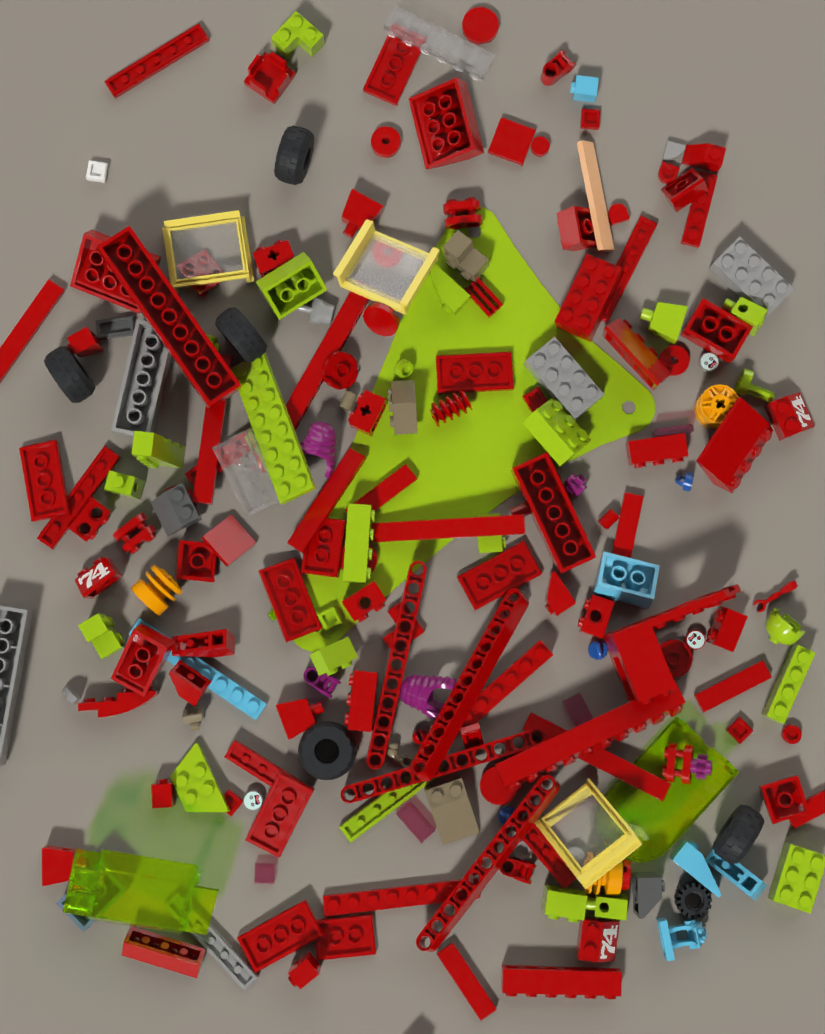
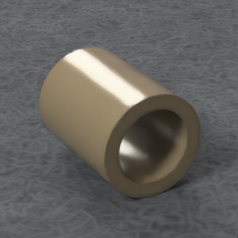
[339,391,358,412]

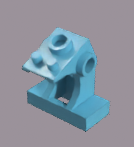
[656,917,707,961]

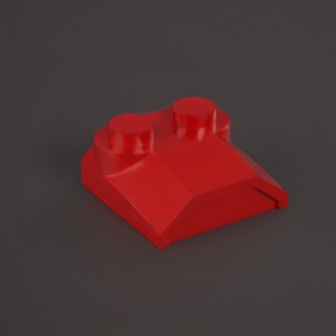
[175,540,217,582]
[759,775,810,825]

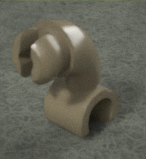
[387,742,411,768]

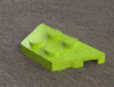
[170,743,230,812]

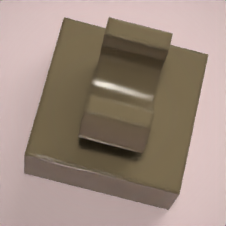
[182,706,204,731]

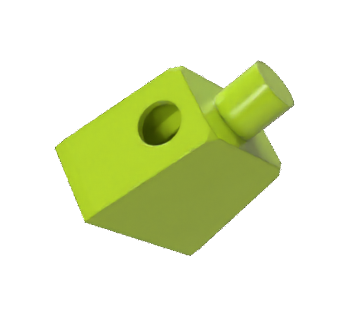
[722,297,768,337]
[639,302,688,345]
[104,470,145,500]
[586,893,629,921]

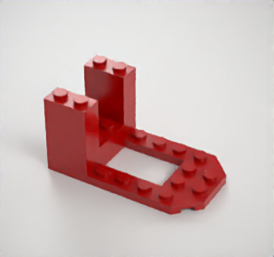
[603,584,741,705]

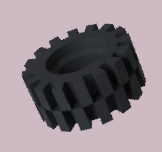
[674,881,712,919]

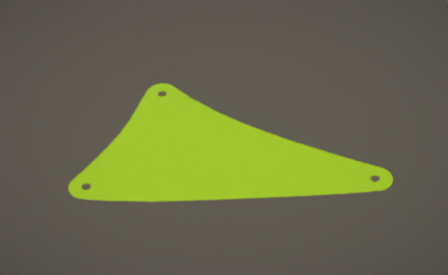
[293,207,655,652]

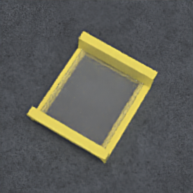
[162,210,254,293]
[333,219,440,315]
[535,779,642,890]

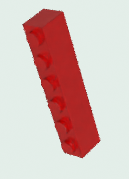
[461,640,553,728]
[501,965,622,999]

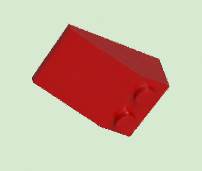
[111,623,176,697]

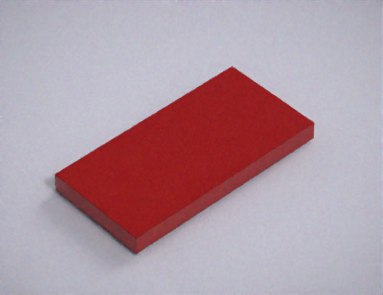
[363,24,427,106]
[436,352,514,394]
[19,439,70,522]
[457,540,542,610]
[258,557,322,643]
[245,771,315,858]
[237,899,324,973]

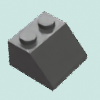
[151,483,202,536]
[631,872,665,919]

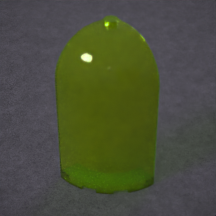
[594,716,740,863]

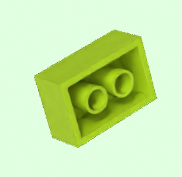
[256,252,328,320]
[522,397,591,466]
[768,841,825,914]

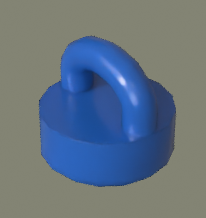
[675,472,694,492]
[588,641,608,660]
[498,806,515,825]

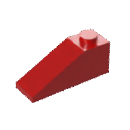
[172,629,235,657]

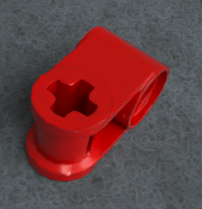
[540,50,576,86]
[499,856,537,884]

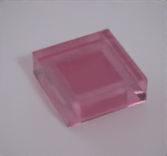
[254,863,275,884]

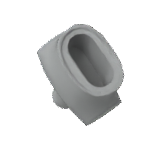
[298,298,335,324]

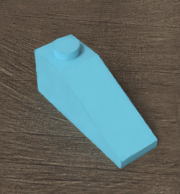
[669,839,721,897]
[705,849,767,901]

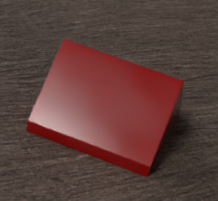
[661,168,708,213]

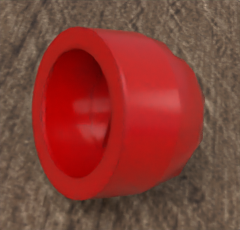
[412,729,427,744]

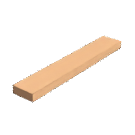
[577,140,614,252]

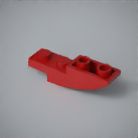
[78,687,159,718]

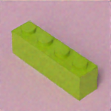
[343,504,375,583]
[761,645,816,724]

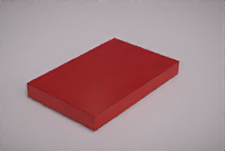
[301,518,347,578]
[315,914,376,961]

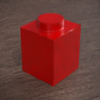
[151,779,175,808]

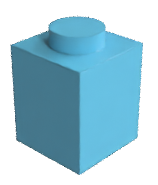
[570,75,599,103]

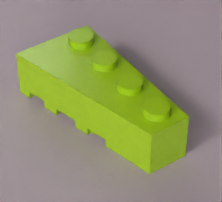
[131,431,186,469]

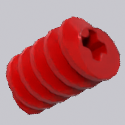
[429,390,472,427]

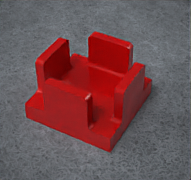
[243,51,296,105]

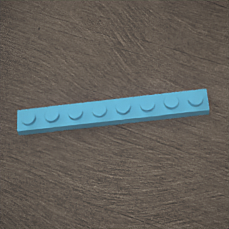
[129,618,267,720]

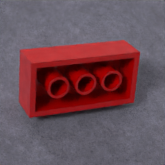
[555,254,623,342]

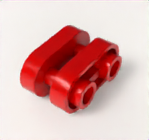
[443,197,483,229]
[112,512,157,554]
[662,743,694,785]

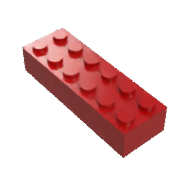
[511,452,596,574]

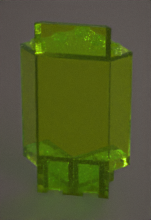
[63,848,219,935]

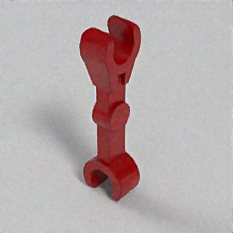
[752,580,798,612]

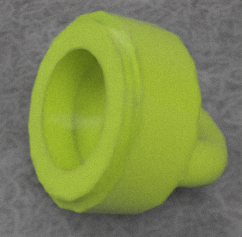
[394,359,414,379]

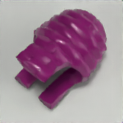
[300,422,336,478]
[400,674,457,720]

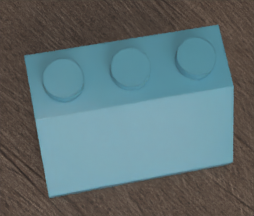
[592,551,660,609]

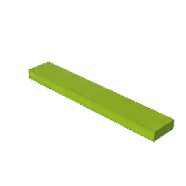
[339,767,444,843]

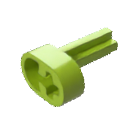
[734,368,775,403]

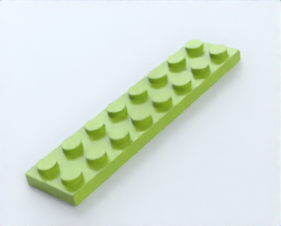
[230,353,316,505]

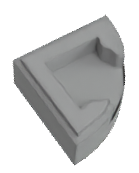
[662,141,686,161]
[62,686,81,704]

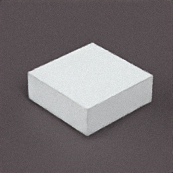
[86,160,109,183]

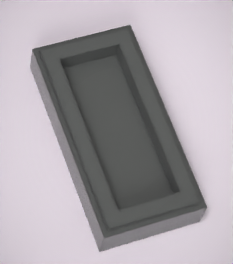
[95,315,135,340]

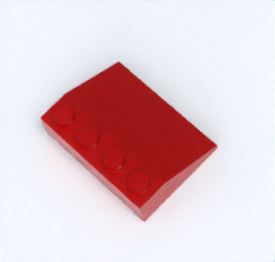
[408,77,484,170]
[70,229,162,314]
[602,318,672,391]
[696,397,773,493]

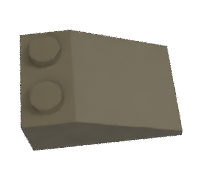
[424,776,480,845]

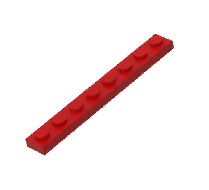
[323,877,480,916]

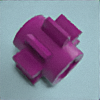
[564,473,587,497]
[691,754,713,780]

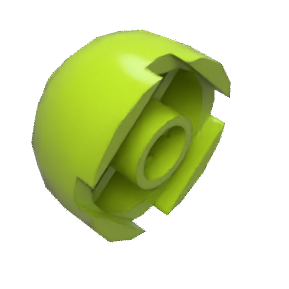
[765,608,805,645]

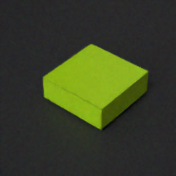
[317,606,343,632]

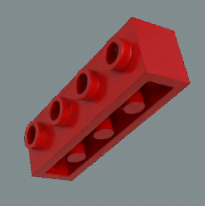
[122,926,206,978]

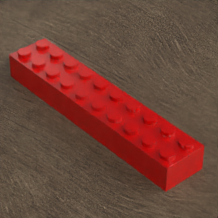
[97,225,241,410]
[495,681,686,791]

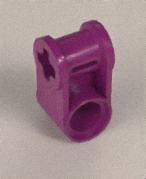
[303,667,341,698]

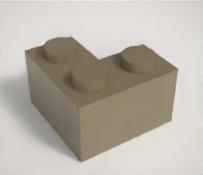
[443,230,490,282]
[388,380,417,435]

